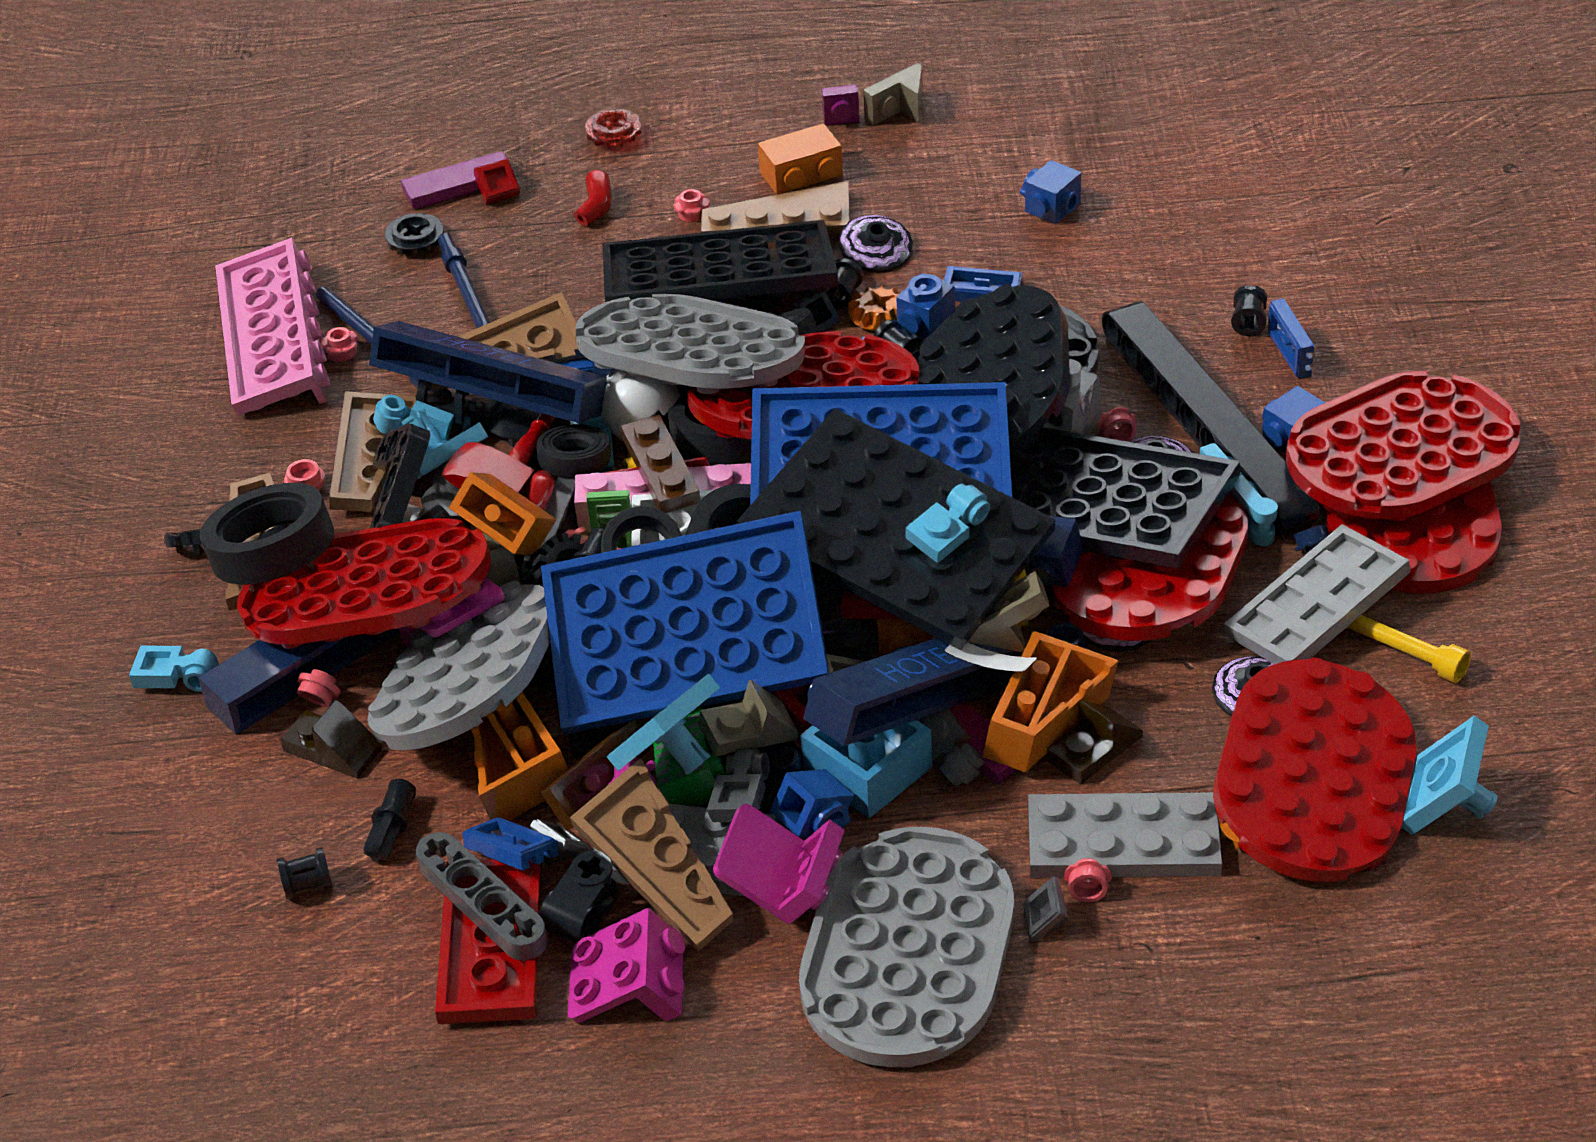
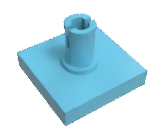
[401,408,488,480]
[606,673,720,775]
[1401,716,1497,835]

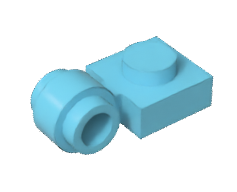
[373,395,454,441]
[906,484,990,563]
[129,645,219,692]

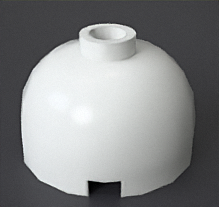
[601,369,681,441]

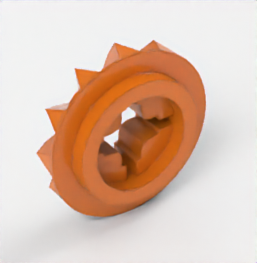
[849,285,899,331]

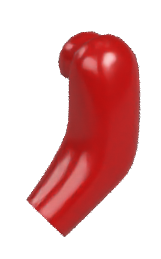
[574,169,612,227]
[528,470,555,511]

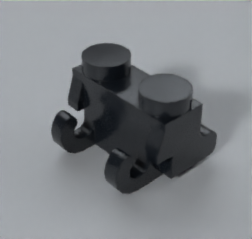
[411,381,485,435]

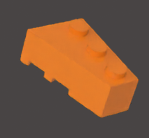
[983,631,1119,773]
[471,692,568,821]

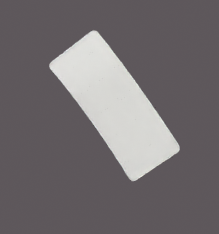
[945,643,1037,671]

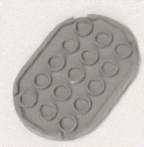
[576,294,805,394]
[368,581,550,750]
[799,827,1014,1068]

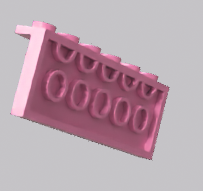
[215,238,330,416]

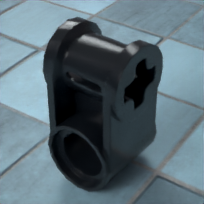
[539,850,619,943]

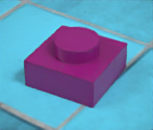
[821,84,860,126]

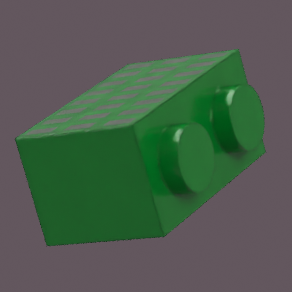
[653,706,727,807]

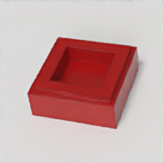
[473,158,520,205]

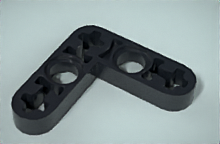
[370,423,430,528]

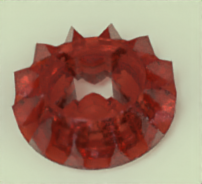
[585,109,641,149]

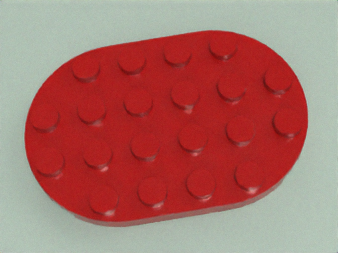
[688,331,919,440]
[1286,371,1521,521]
[1321,482,1502,593]
[1052,493,1249,641]
[237,518,492,649]
[1213,658,1417,882]

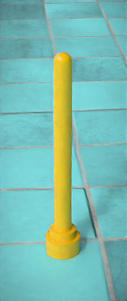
[1346,615,1471,684]

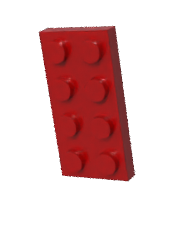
[435,859,542,1024]

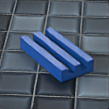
[943,266,1023,302]
[1267,298,1314,379]
[462,817,559,870]

